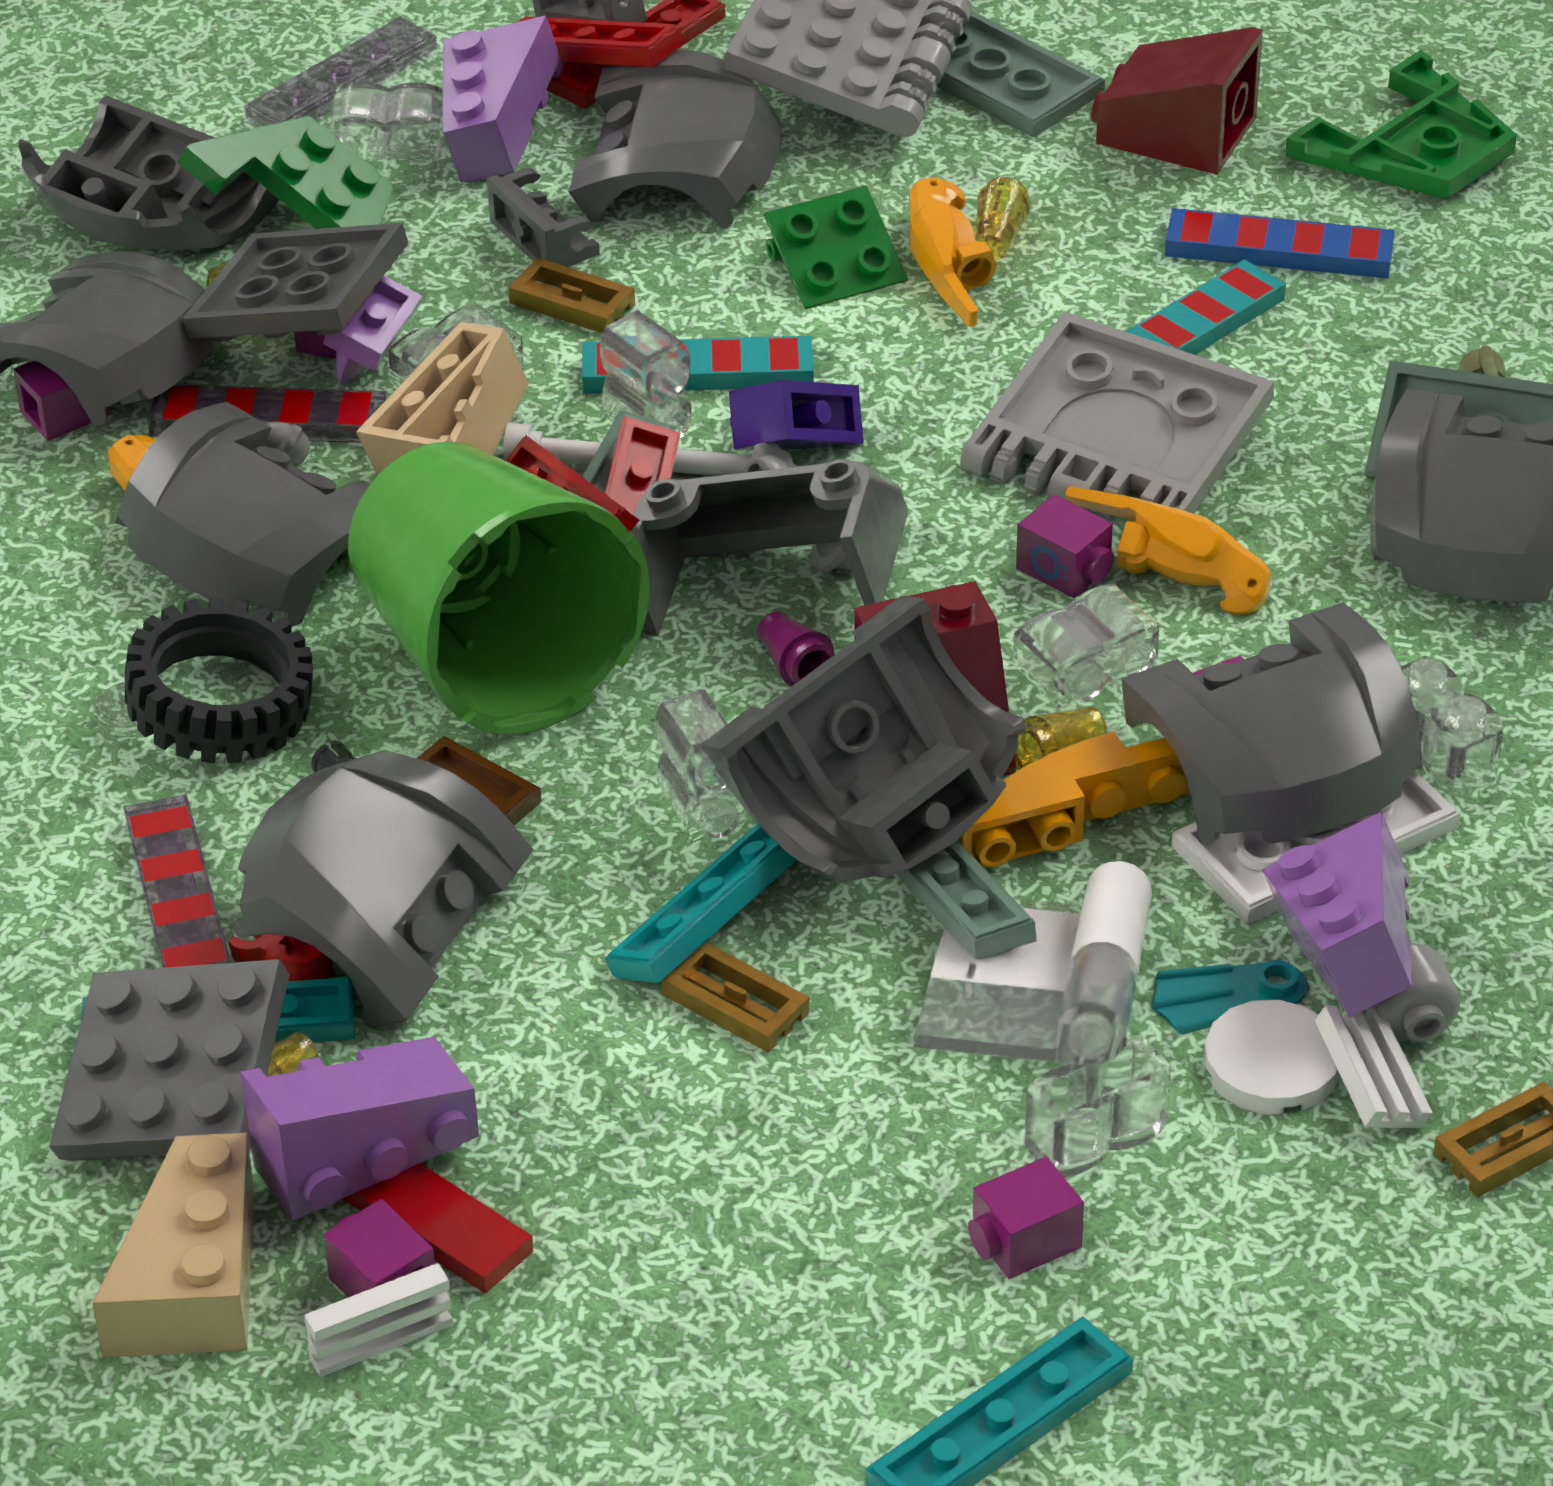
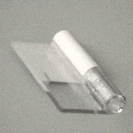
[914,861,1152,1066]

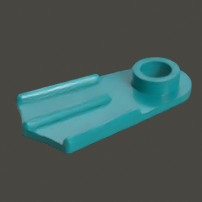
[1152,960,1308,1034]

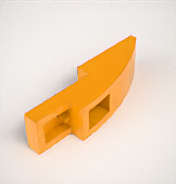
[958,731,1190,867]

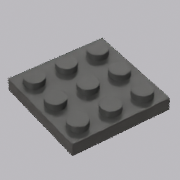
[182,223,409,342]
[49,959,290,1161]

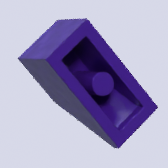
[729,380,864,451]

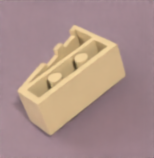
[356,322,529,475]
[92,1133,254,1357]

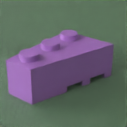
[443,15,563,182]
[1262,811,1412,1017]
[240,1037,479,1221]

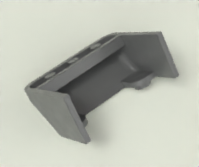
[631,459,908,636]

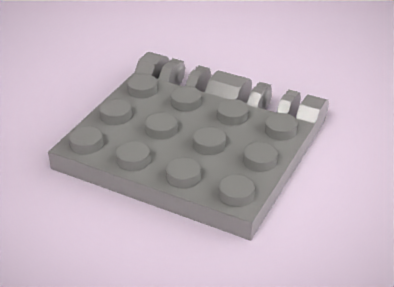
[722,0,973,137]
[960,311,1274,522]

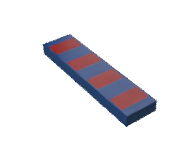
[1165,208,1395,279]

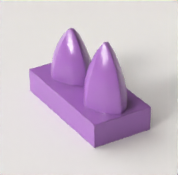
[323,276,423,385]

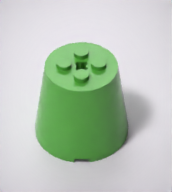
[348,441,650,734]

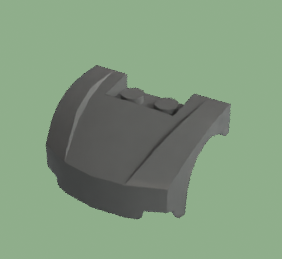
[569,50,781,228]
[18,95,280,249]
[0,251,221,426]
[1370,389,1553,603]
[115,402,370,626]
[701,595,1026,882]
[1121,602,1423,845]
[234,750,534,1029]

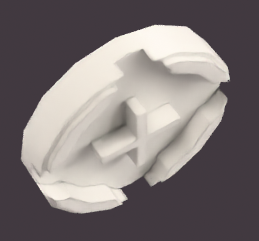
[1204,1000,1340,1115]

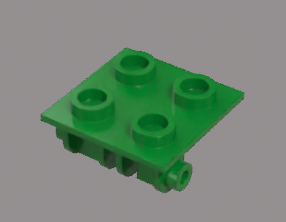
[764,185,909,309]

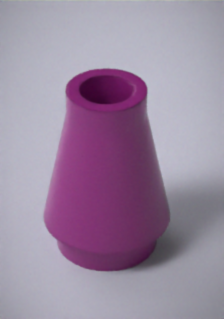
[757,611,835,686]

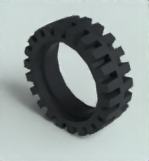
[124,598,313,763]

